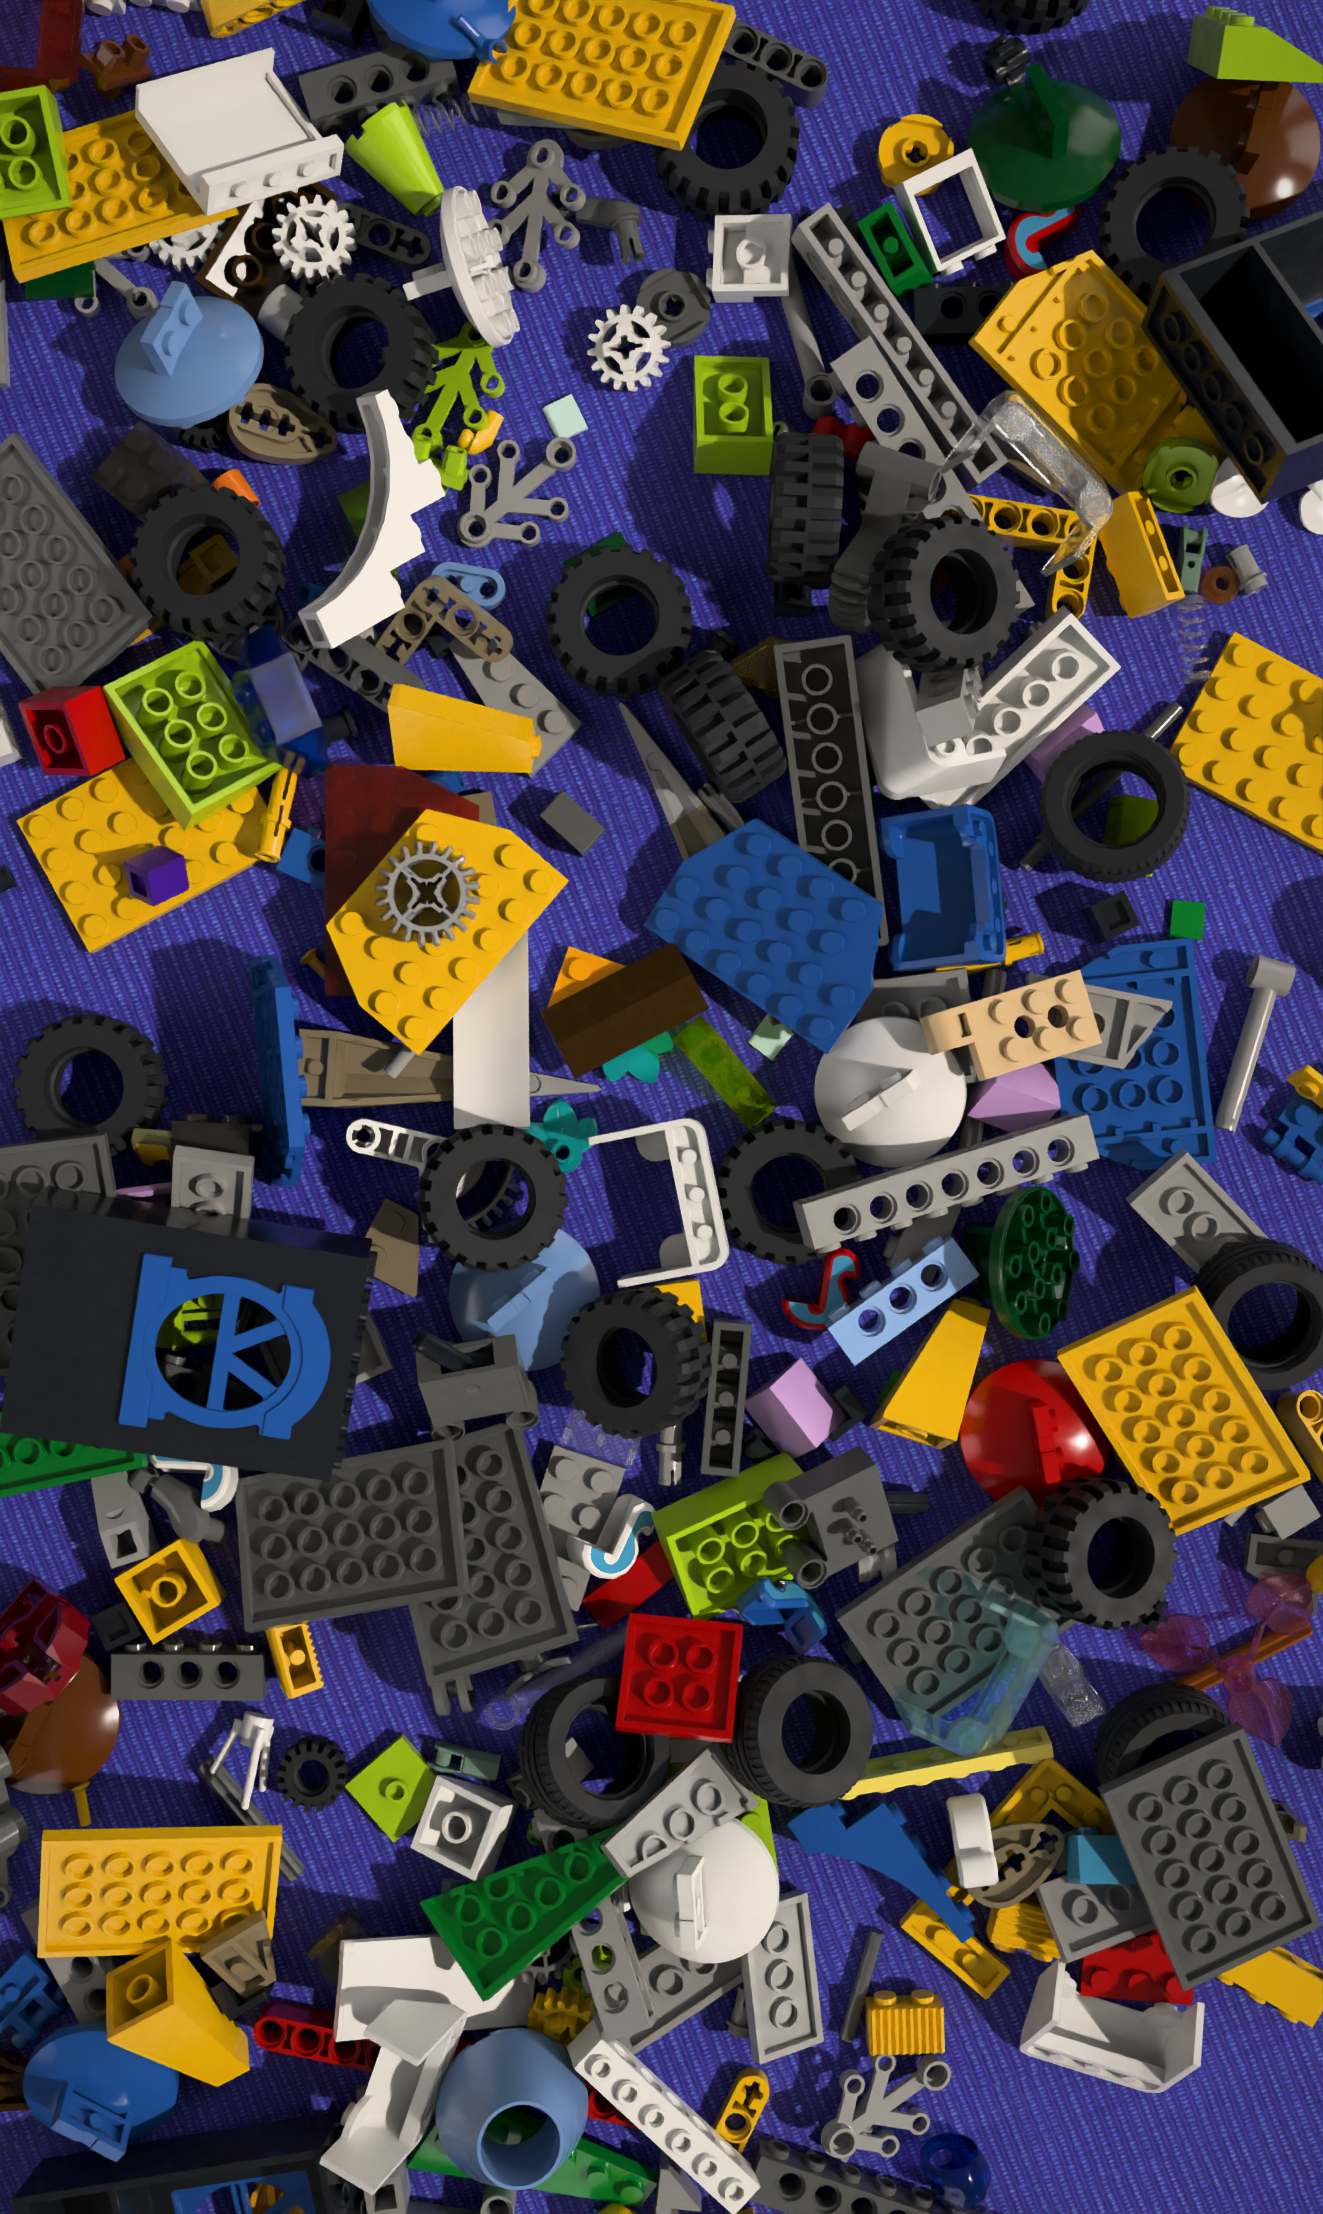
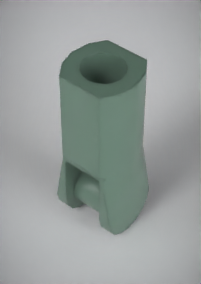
[1175,524,1208,597]
[430,1741,501,1782]

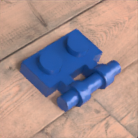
[1260,1090,1323,1185]
[0,1948,67,2048]

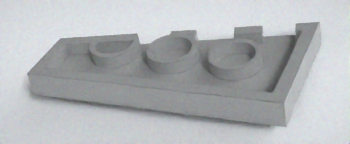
[449,619,583,779]

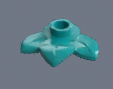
[602,1031,674,1084]
[523,1099,598,1174]

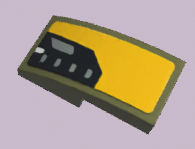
[131,1128,182,1168]

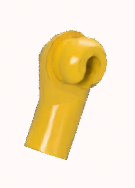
[457,409,504,456]

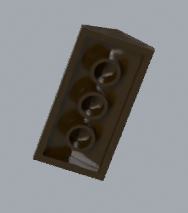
[194,182,339,326]
[540,943,709,1079]

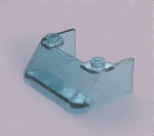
[894,1574,1060,1756]

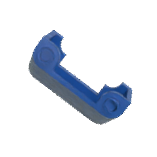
[878,804,1006,972]

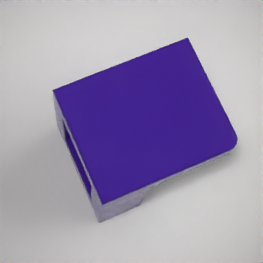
[123,845,189,907]

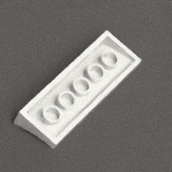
[919,605,1121,810]
[453,930,530,1130]

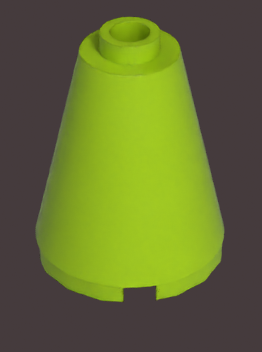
[344,100,445,218]

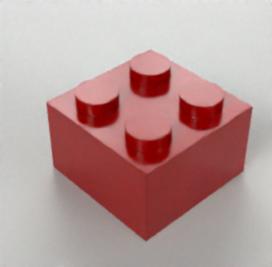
[18,686,126,776]

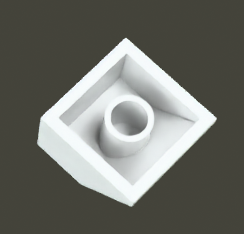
[410,1775,519,1881]

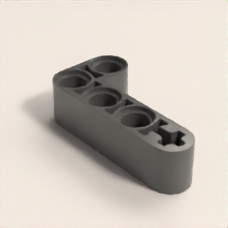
[268,615,426,714]

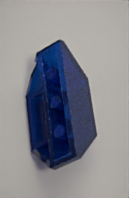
[231,623,332,779]

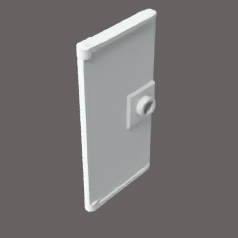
[333,1934,535,2042]

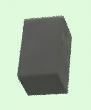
[539,790,606,858]

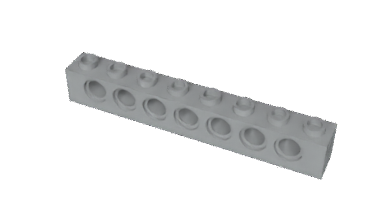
[790,202,1008,493]
[827,336,1035,616]
[792,1113,1100,1253]

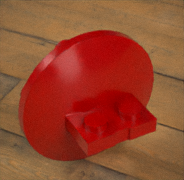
[959,1358,1110,1510]

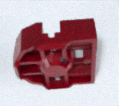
[0,1577,91,1716]

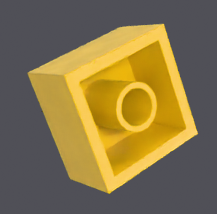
[114,1536,228,1644]

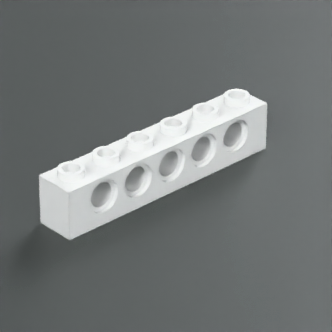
[567,2019,761,2214]

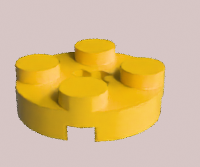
[877,114,954,196]

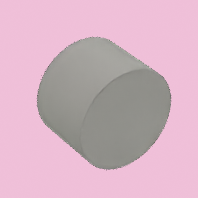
[258,284,303,344]

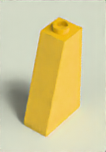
[387,684,542,773]

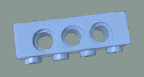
[825,1235,980,1366]

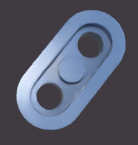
[431,562,506,610]

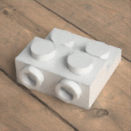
[706,214,792,303]

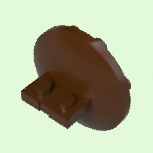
[1167,76,1321,223]
[0,1651,122,1794]

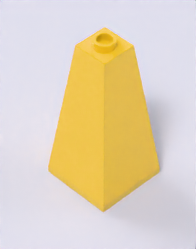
[869,1297,991,1449]
[106,1939,250,2087]

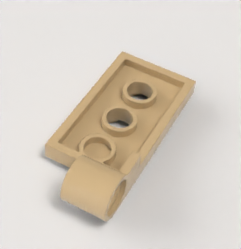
[919,970,1102,1081]

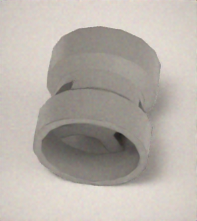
[856,1543,897,1582]

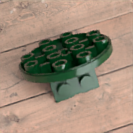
[967,62,1121,215]
[963,1186,1080,1340]

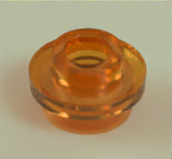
[1201,566,1240,605]

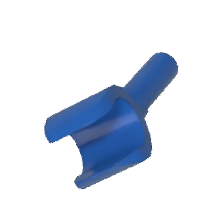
[455,14,507,64]

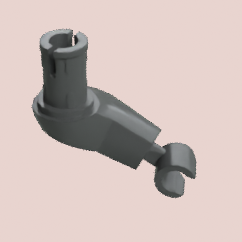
[551,190,645,264]
[128,1466,231,1544]

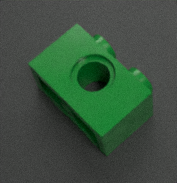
[857,201,934,301]

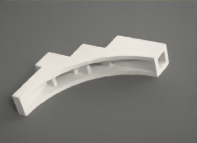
[297,389,445,649]

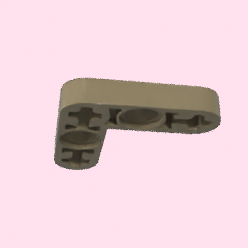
[375,575,513,666]

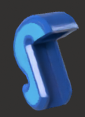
[737,1577,827,1655]

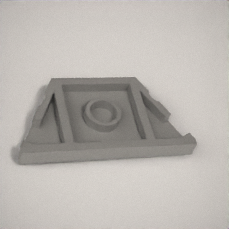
[1026,973,1173,1069]

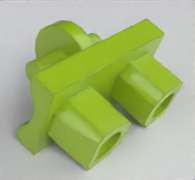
[411,433,470,497]

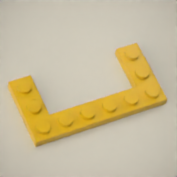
[899,1757,1115,2000]

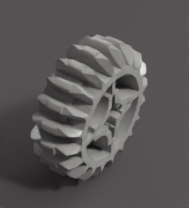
[375,841,481,947]

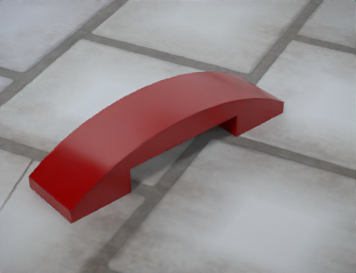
[581,1538,674,1630]

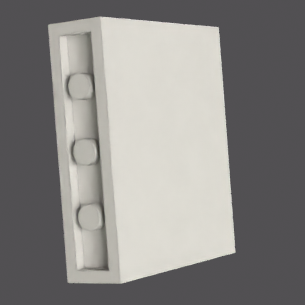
[135,47,344,216]

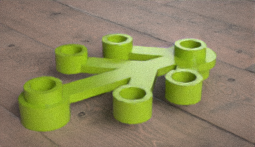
[412,321,505,457]

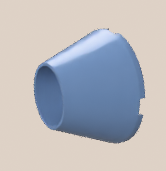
[435,2028,588,2190]

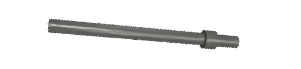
[1017,701,1183,873]

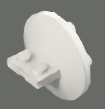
[403,186,520,348]
[814,1016,967,1167]
[628,1818,779,1963]

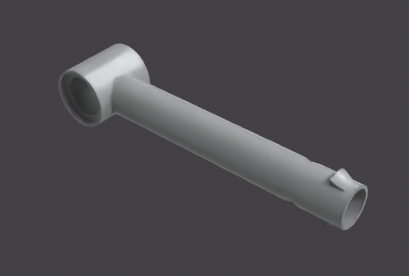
[780,247,838,420]
[1213,954,1296,1132]

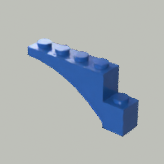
[787,1797,975,1943]

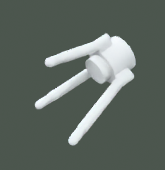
[210,1711,274,1810]

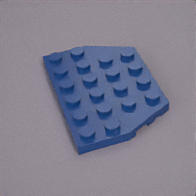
[643,818,884,1054]
[1051,937,1217,1171]
[249,955,310,1186]

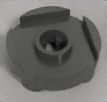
[636,268,711,350]

